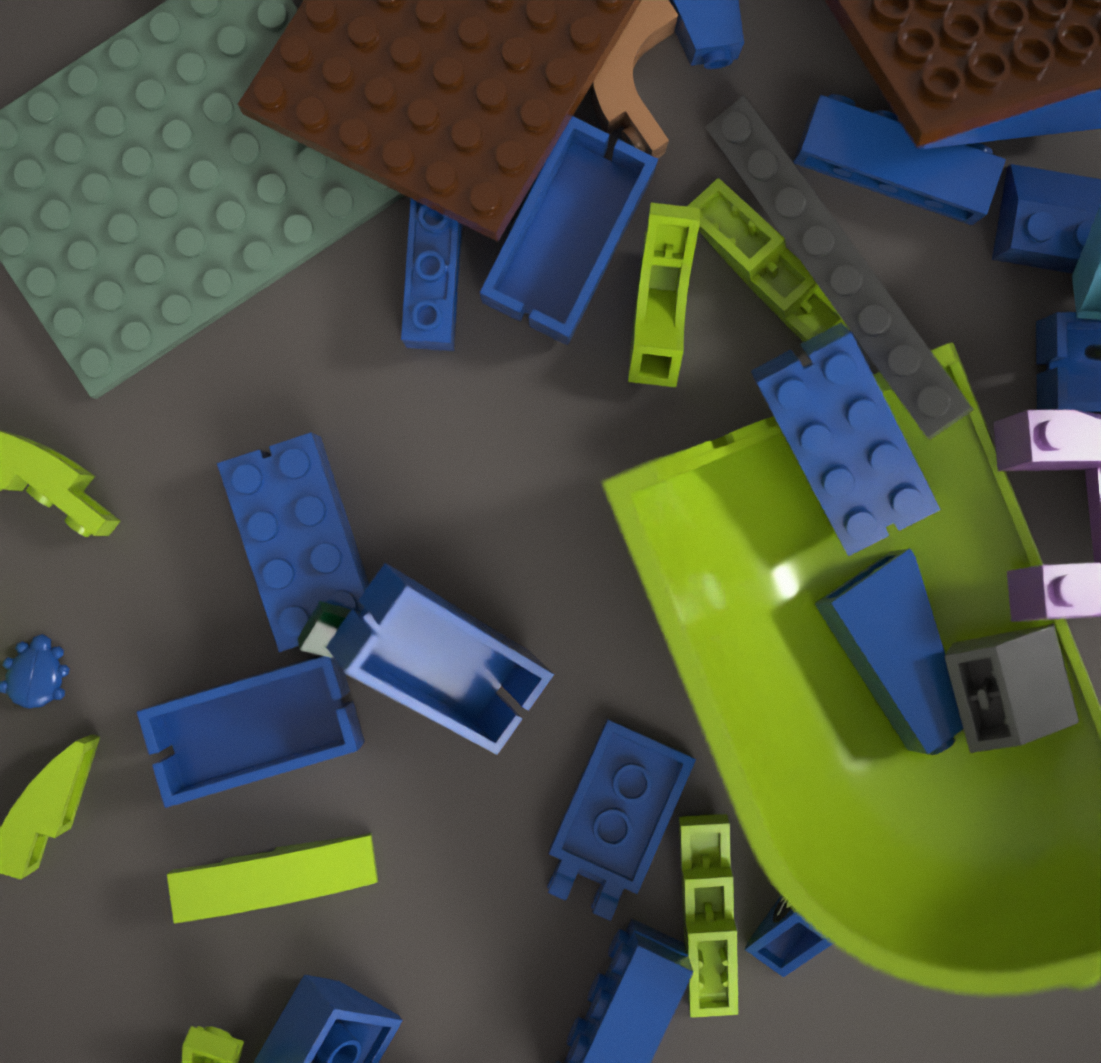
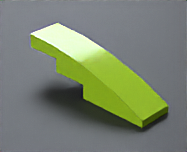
[687,178,850,342]
[679,814,738,1018]
[167,833,378,924]

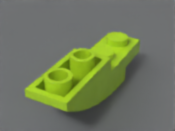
[0,430,120,537]

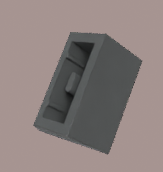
[945,624,1079,753]

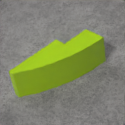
[0,734,100,880]

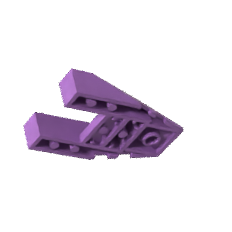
[993,410,1101,622]

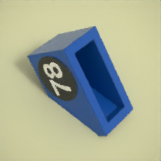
[745,894,833,978]

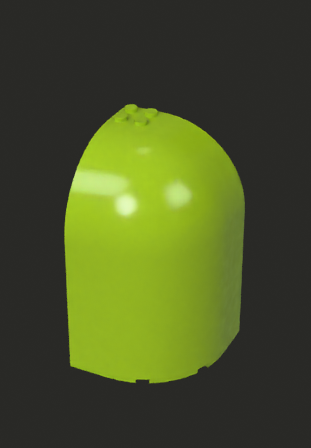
[602,342,1101,996]

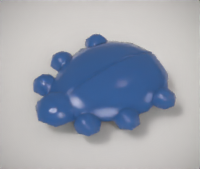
[0,634,70,709]

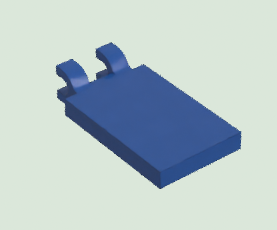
[547,719,696,921]

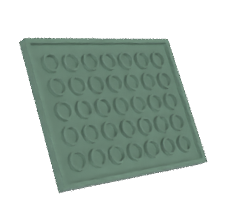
[0,0,405,399]

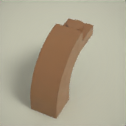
[590,0,678,159]

